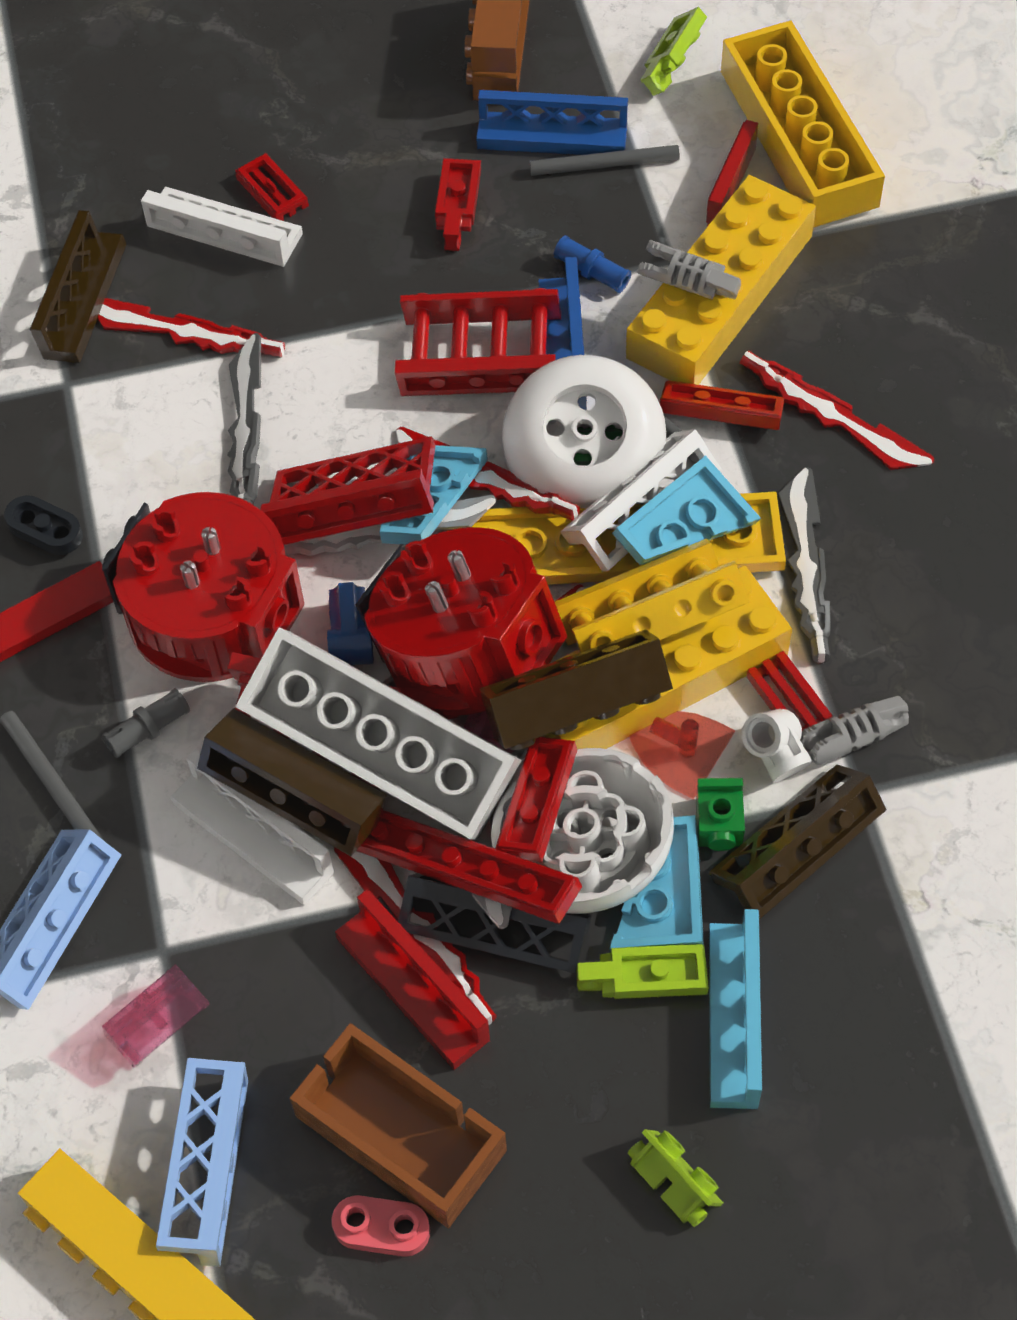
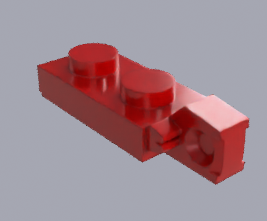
[435,158,481,251]

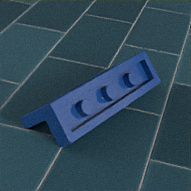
[477,90,628,155]
[538,257,587,410]

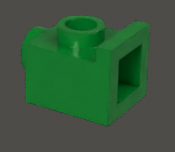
[696,778,745,851]

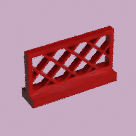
[260,436,436,545]

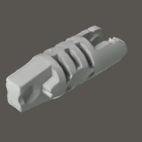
[636,240,741,300]
[800,696,909,765]

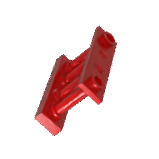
[395,288,561,396]

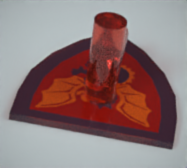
[630,711,735,800]

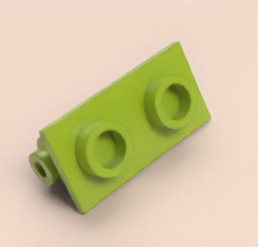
[627,1129,723,1227]

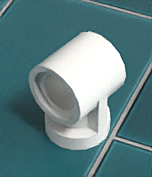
[742,709,813,783]

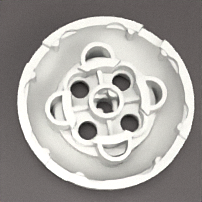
[502,355,666,508]
[491,748,674,914]

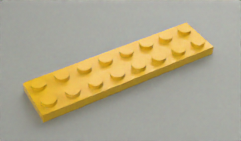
[446,492,786,585]

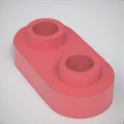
[332,1195,430,1257]

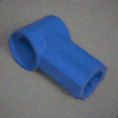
[327,582,374,666]

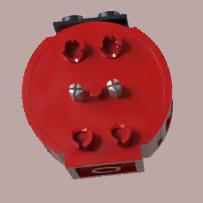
[102,492,305,682]
[355,527,568,716]

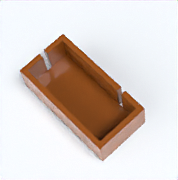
[465,0,530,101]
[290,1023,507,1229]

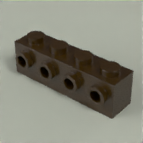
[479,629,673,750]
[197,708,387,856]

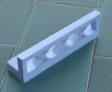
[0,829,121,1010]
[156,1058,248,1267]

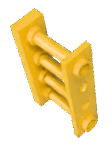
[555,539,750,652]

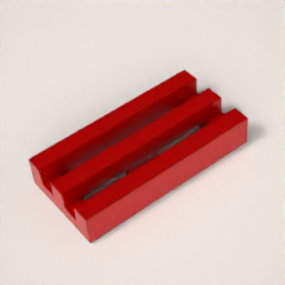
[235,153,309,221]
[746,651,833,731]

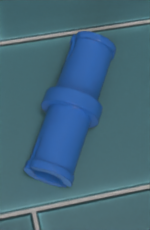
[553,235,632,293]

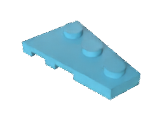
[379,445,488,545]
[612,455,761,565]
[609,815,704,952]

